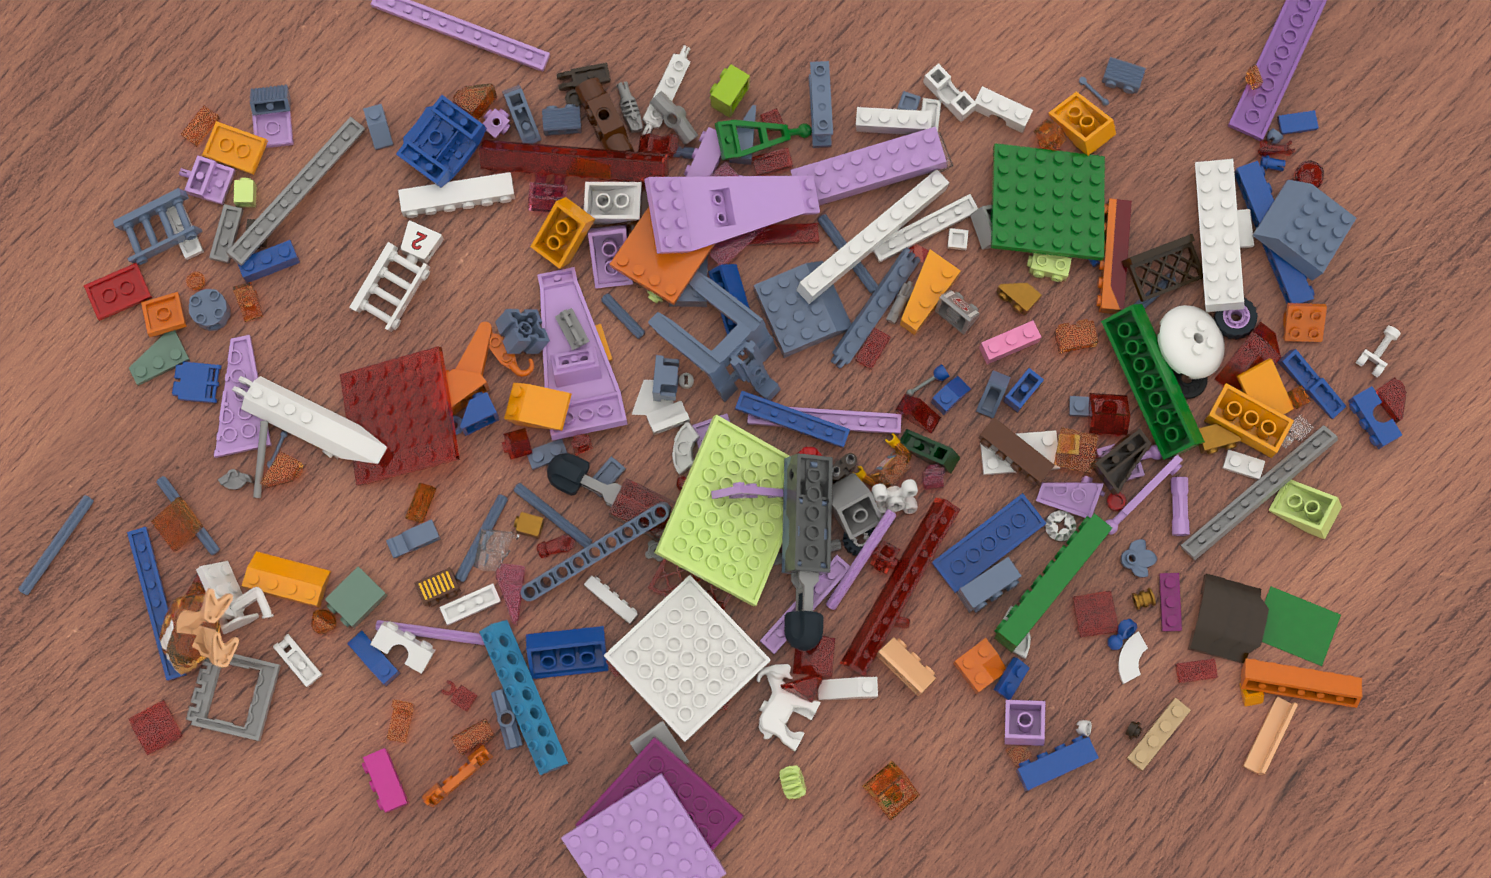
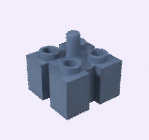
[495,309,550,354]

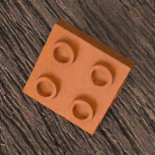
[1283,303,1327,342]

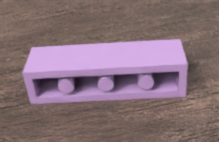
[684,127,721,177]

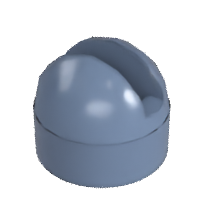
[1267,128,1284,145]

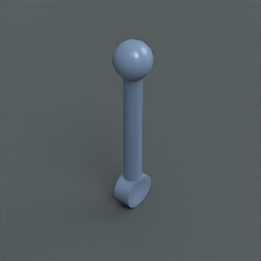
[1079,77,1109,106]
[267,431,288,469]

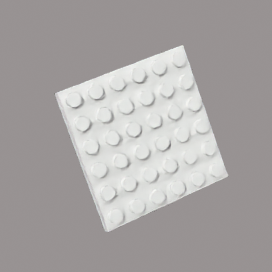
[604,575,771,742]

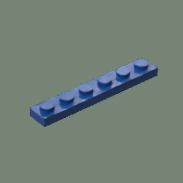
[735,391,850,448]

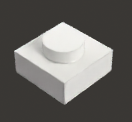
[947,228,968,250]

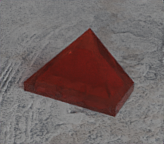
[781,675,823,702]

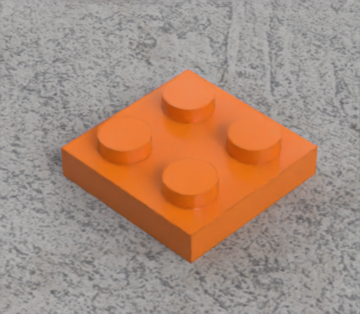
[141,292,187,337]

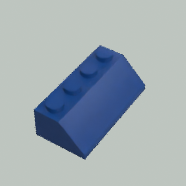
[526,626,609,679]

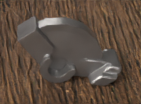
[218,469,254,490]

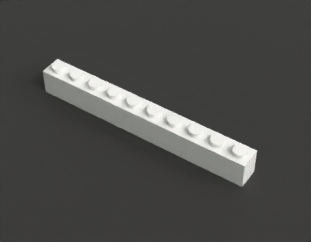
[796,169,949,304]

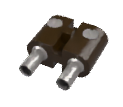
[832,453,857,483]

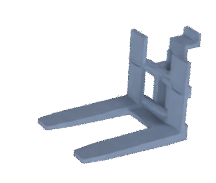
[648,272,781,402]

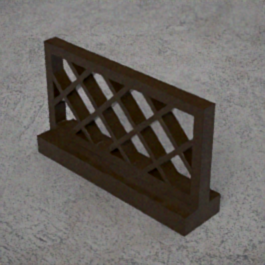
[1121,234,1203,302]

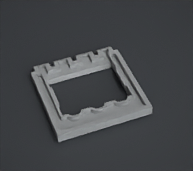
[186,654,281,741]

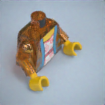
[852,433,912,488]

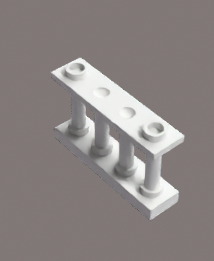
[349,242,430,332]

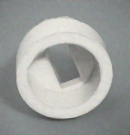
[679,373,694,389]
[1076,720,1092,737]

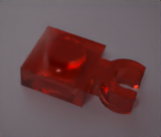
[441,680,478,712]

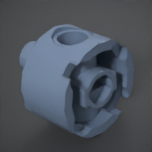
[189,289,231,331]

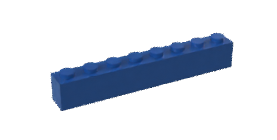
[1234,161,1315,304]

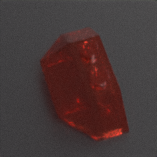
[1214,322,1281,390]

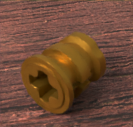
[1132,587,1156,610]

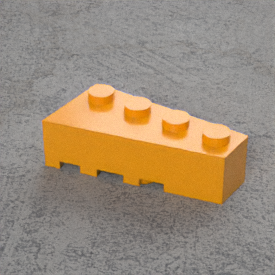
[900,249,961,335]

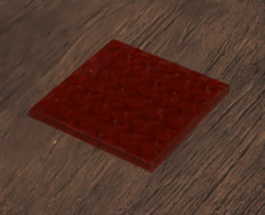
[340,346,460,486]

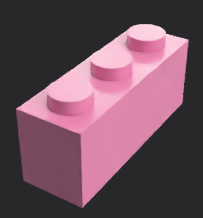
[979,321,1041,365]

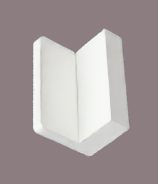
[646,401,690,435]

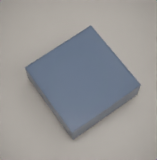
[897,91,921,110]

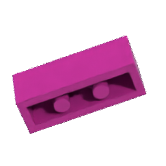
[362,748,409,813]

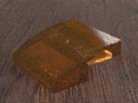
[1054,427,1098,474]

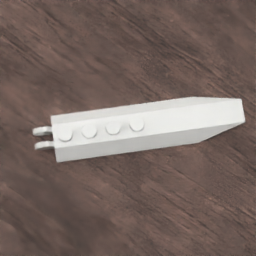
[232,376,387,464]

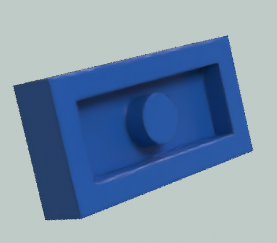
[993,657,1030,700]

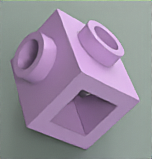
[483,108,510,138]

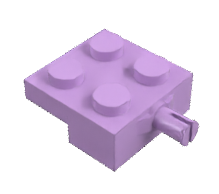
[179,155,236,205]

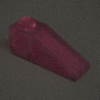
[496,563,526,626]

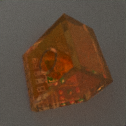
[453,83,497,120]
[862,761,920,821]

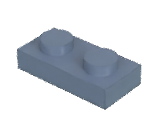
[526,439,567,470]

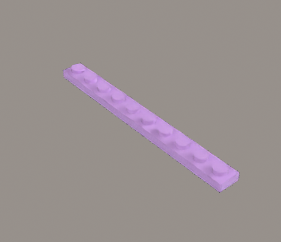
[371,0,550,72]

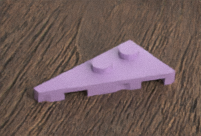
[711,482,784,499]

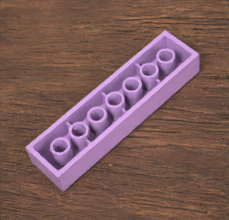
[790,126,947,206]

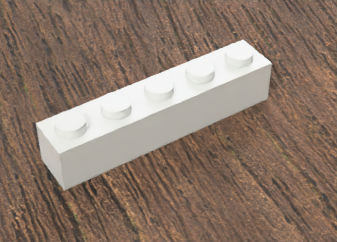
[584,576,638,625]

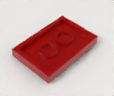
[83,263,152,321]

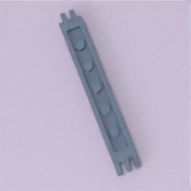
[831,247,921,369]

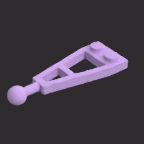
[1105,455,1182,535]

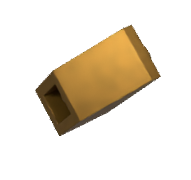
[996,283,1042,316]
[1199,424,1241,455]

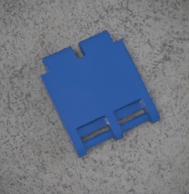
[172,361,222,404]

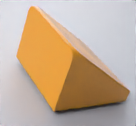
[1239,683,1264,706]

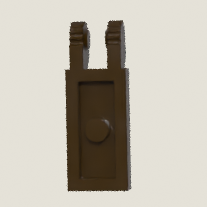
[556,63,611,91]

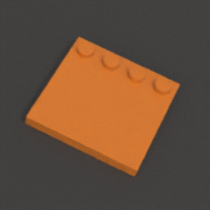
[609,207,715,305]

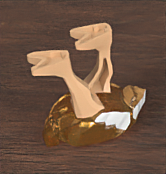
[159,582,239,675]

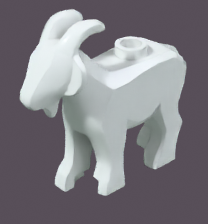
[756,664,821,751]

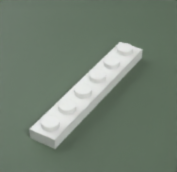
[873,194,978,263]

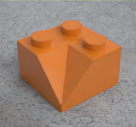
[953,638,1006,694]

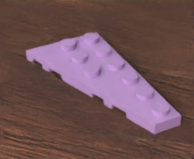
[214,335,272,458]

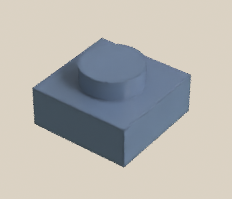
[1069,396,1089,417]

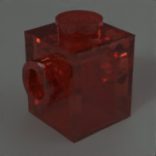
[502,428,533,460]

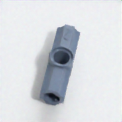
[491,689,523,750]

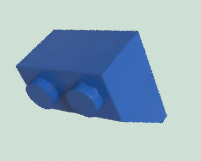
[460,392,500,436]

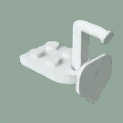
[196,561,274,634]

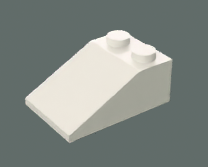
[584,182,642,224]

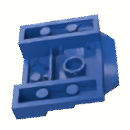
[396,95,487,188]

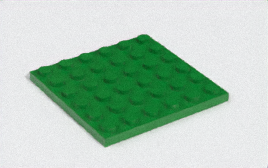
[991,143,1105,261]

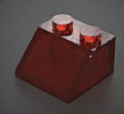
[1088,393,1131,436]

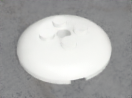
[1158,305,1225,379]

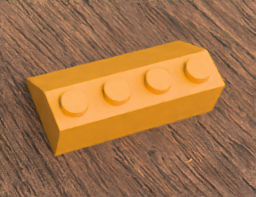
[1204,383,1294,458]
[242,551,331,608]

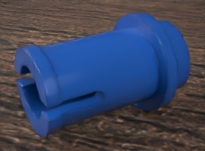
[1260,155,1285,172]

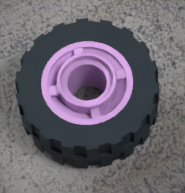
[1214,297,1258,340]

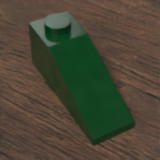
[900,429,960,474]

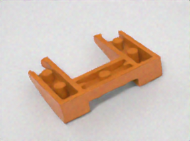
[422,744,493,808]

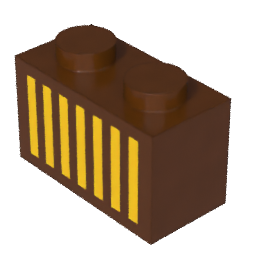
[414,567,461,607]

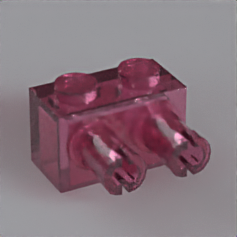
[528,172,568,212]

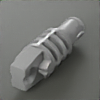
[616,82,642,133]

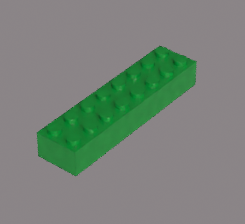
[1101,304,1205,460]
[994,513,1112,653]

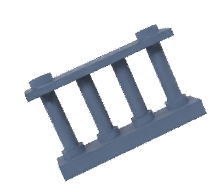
[809,61,833,148]
[113,188,202,265]

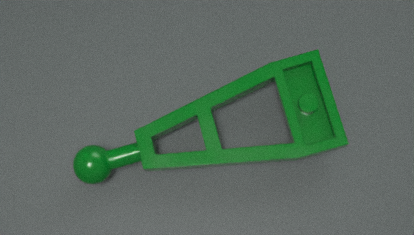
[715,120,812,160]

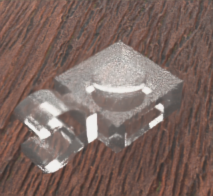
[1282,415,1314,449]

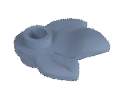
[1120,539,1157,578]

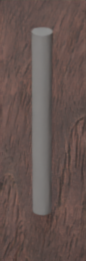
[253,421,268,498]

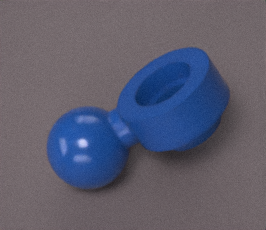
[1107,619,1137,650]

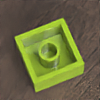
[710,64,750,118]

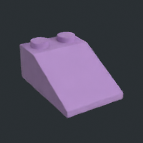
[588,224,633,289]

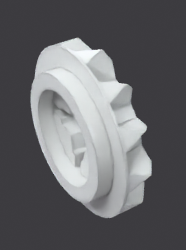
[1045,510,1076,541]

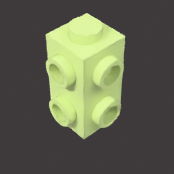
[1027,253,1072,282]

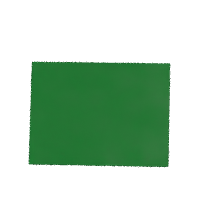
[1262,586,1341,666]

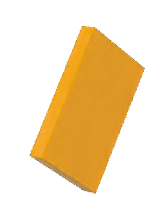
[202,121,268,175]
[1237,358,1294,415]

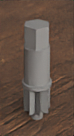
[886,281,914,324]

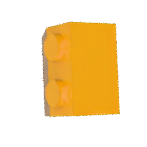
[1049,91,1116,156]
[504,382,572,431]

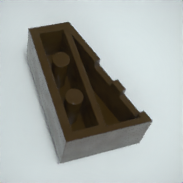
[1090,428,1152,495]

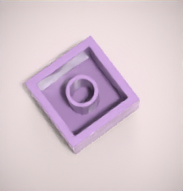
[1005,700,1045,746]

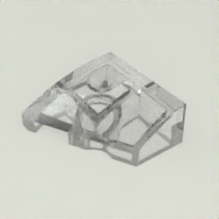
[474,529,519,571]

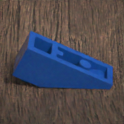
[347,630,401,686]

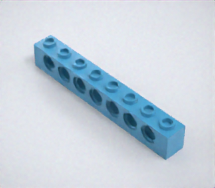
[479,620,568,775]

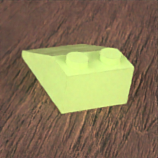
[1269,480,1342,539]

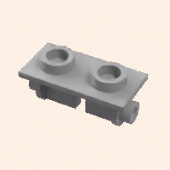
[555,308,590,350]

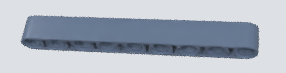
[521,502,671,601]

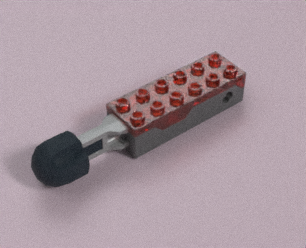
[547,453,676,541]

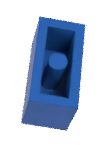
[1003,368,1044,413]

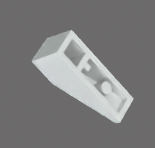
[818,677,878,700]

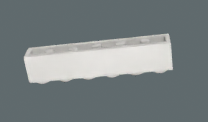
[398,172,515,218]

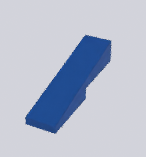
[1277,349,1347,419]

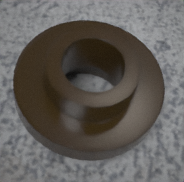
[1125,721,1143,740]

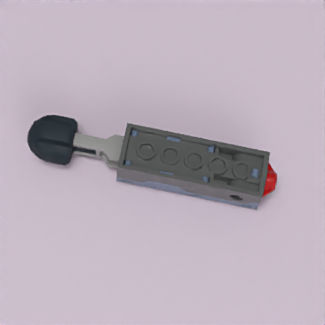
[782,447,833,651]

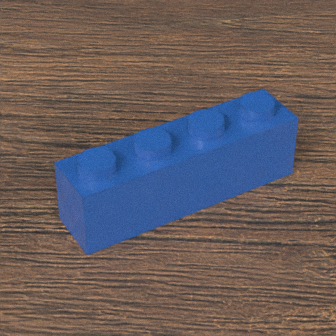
[708,264,750,335]
[1016,736,1099,792]

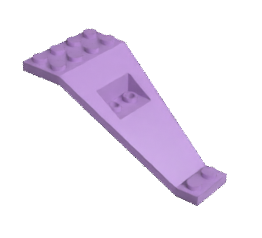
[537,267,628,441]

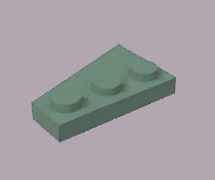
[129,330,190,386]

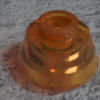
[311,609,337,634]

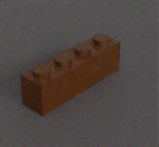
[978,417,1055,486]

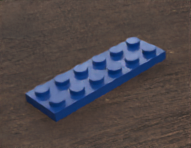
[931,493,1047,593]

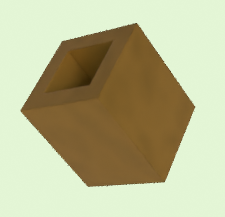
[514,512,544,539]

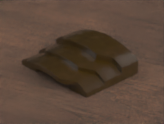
[1188,574,1269,664]

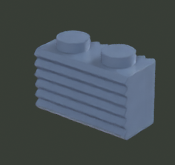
[1102,57,1146,94]
[250,84,291,116]
[542,104,582,136]

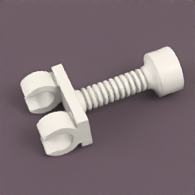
[1356,326,1401,378]

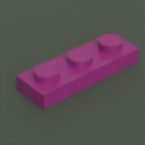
[1159,573,1182,632]

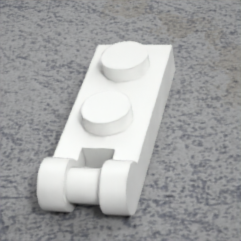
[273,634,322,688]

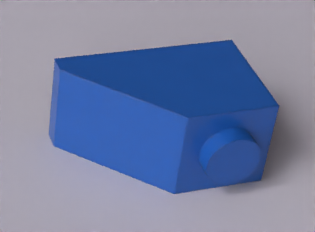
[931,376,971,416]

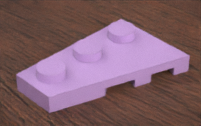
[1036,482,1104,518]

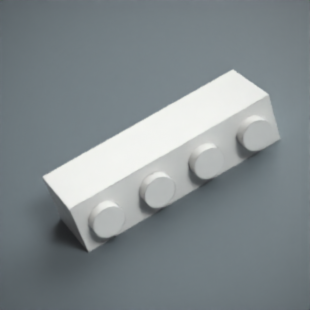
[856,107,933,135]

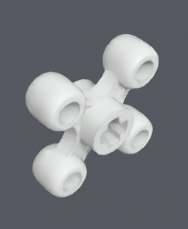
[872,479,918,517]

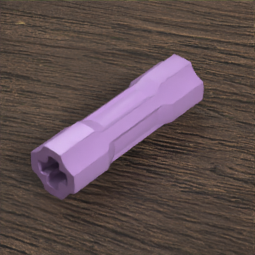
[1171,477,1190,536]

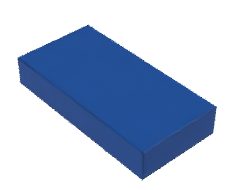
[1277,110,1319,135]

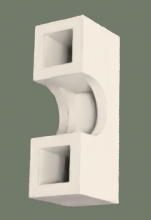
[923,63,977,122]
[975,86,1033,133]
[370,621,436,674]

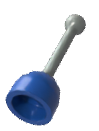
[906,364,950,397]

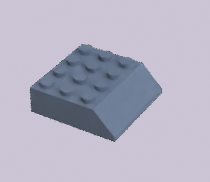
[1252,180,1356,281]
[753,261,851,358]

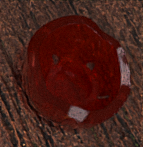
[1293,160,1324,188]

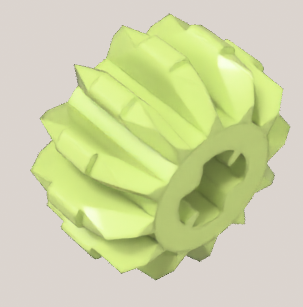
[779,765,806,799]

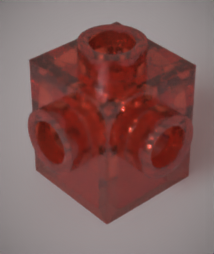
[870,540,900,575]

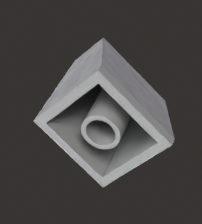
[832,473,882,540]
[630,721,689,764]

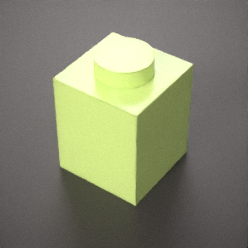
[234,178,257,207]

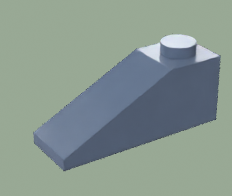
[502,85,541,147]
[729,105,756,165]

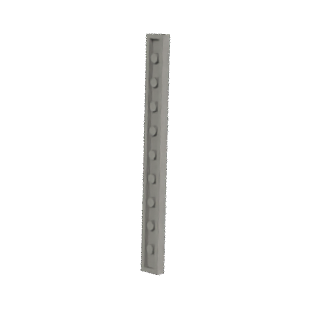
[227,117,365,266]
[1181,425,1338,561]

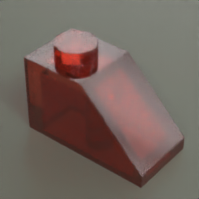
[1376,377,1407,424]
[896,394,941,434]

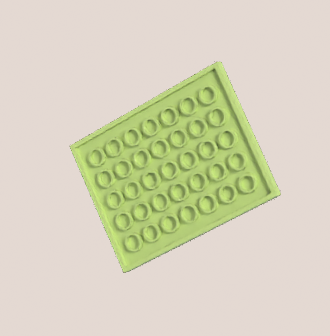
[655,415,789,606]

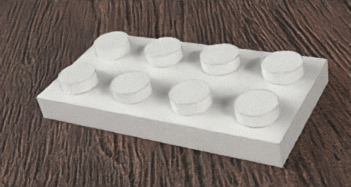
[980,431,1060,475]

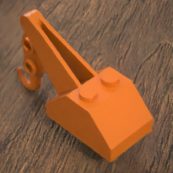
[433,322,534,423]

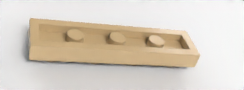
[1126,698,1191,771]

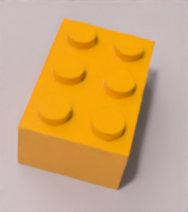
[530,197,595,269]

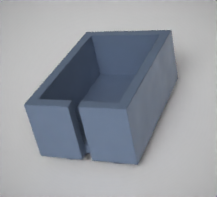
[957,557,1021,613]

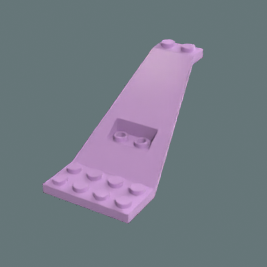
[644,176,820,254]

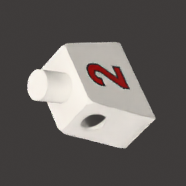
[401,220,444,265]

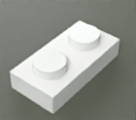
[1222,450,1265,480]

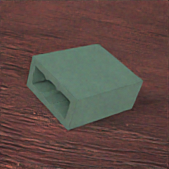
[325,566,388,629]

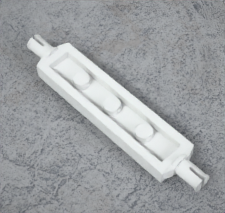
[642,45,690,137]

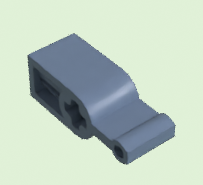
[386,519,441,559]

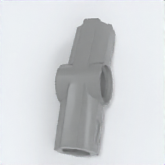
[649,91,698,145]

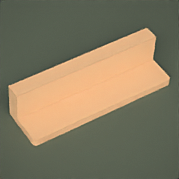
[1242,696,1298,775]

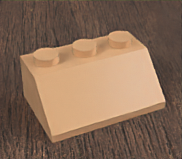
[877,637,936,697]

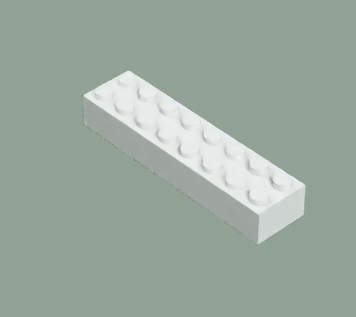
[1195,159,1245,312]

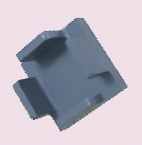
[652,355,680,402]

